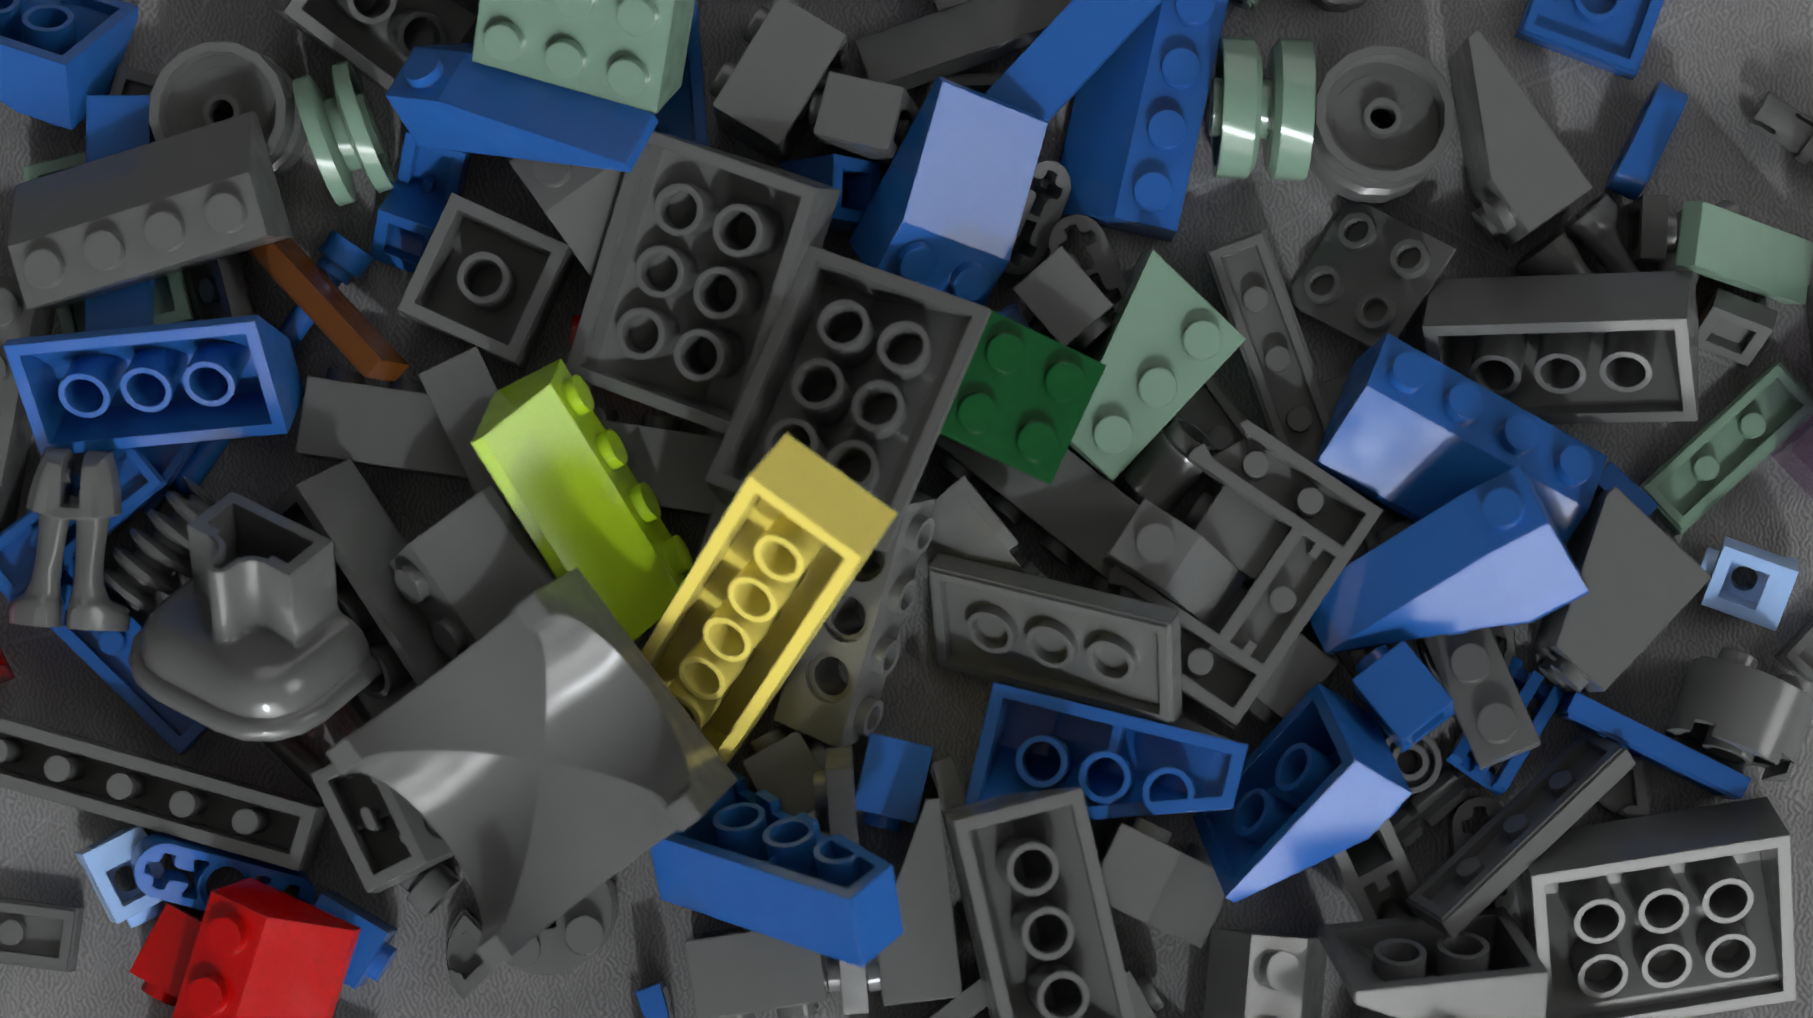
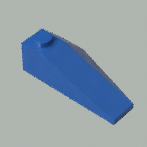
[0,0,139,130]
[385,42,658,172]
[1309,465,1590,654]
[964,682,1248,820]

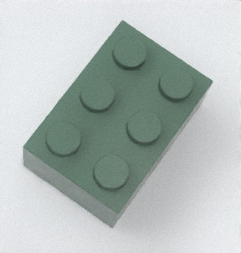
[472,0,695,113]

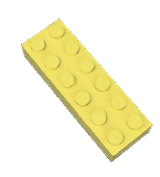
[641,433,897,765]

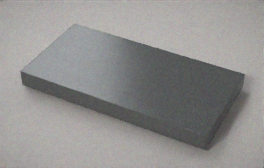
[929,553,1182,726]

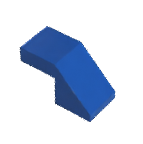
[370,129,471,273]

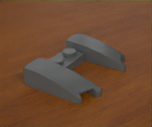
[1107,419,1383,729]

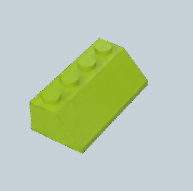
[471,359,693,642]

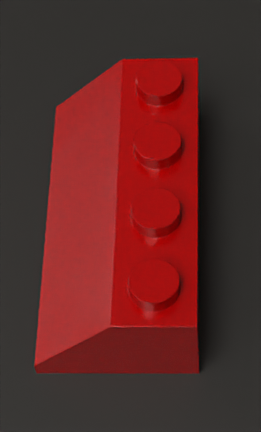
[172,877,361,1018]

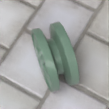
[292,60,395,207]

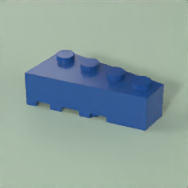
[650,770,904,968]

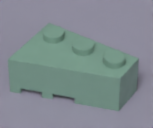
[1069,249,1246,481]

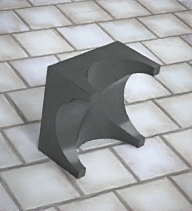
[326,568,738,972]

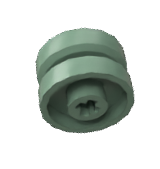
[1209,36,1316,181]

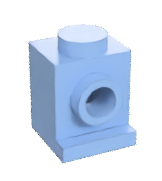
[1700,536,1799,631]
[75,824,164,928]

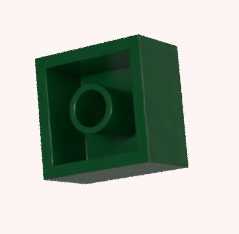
[940,310,1106,485]

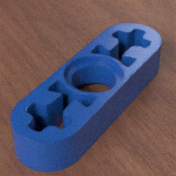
[130,832,317,911]

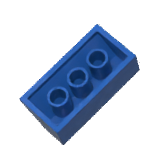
[1060,0,1228,242]
[3,315,305,456]
[1313,333,1608,544]

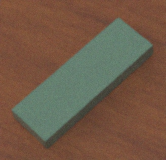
[1675,201,1813,305]
[1638,360,1813,536]

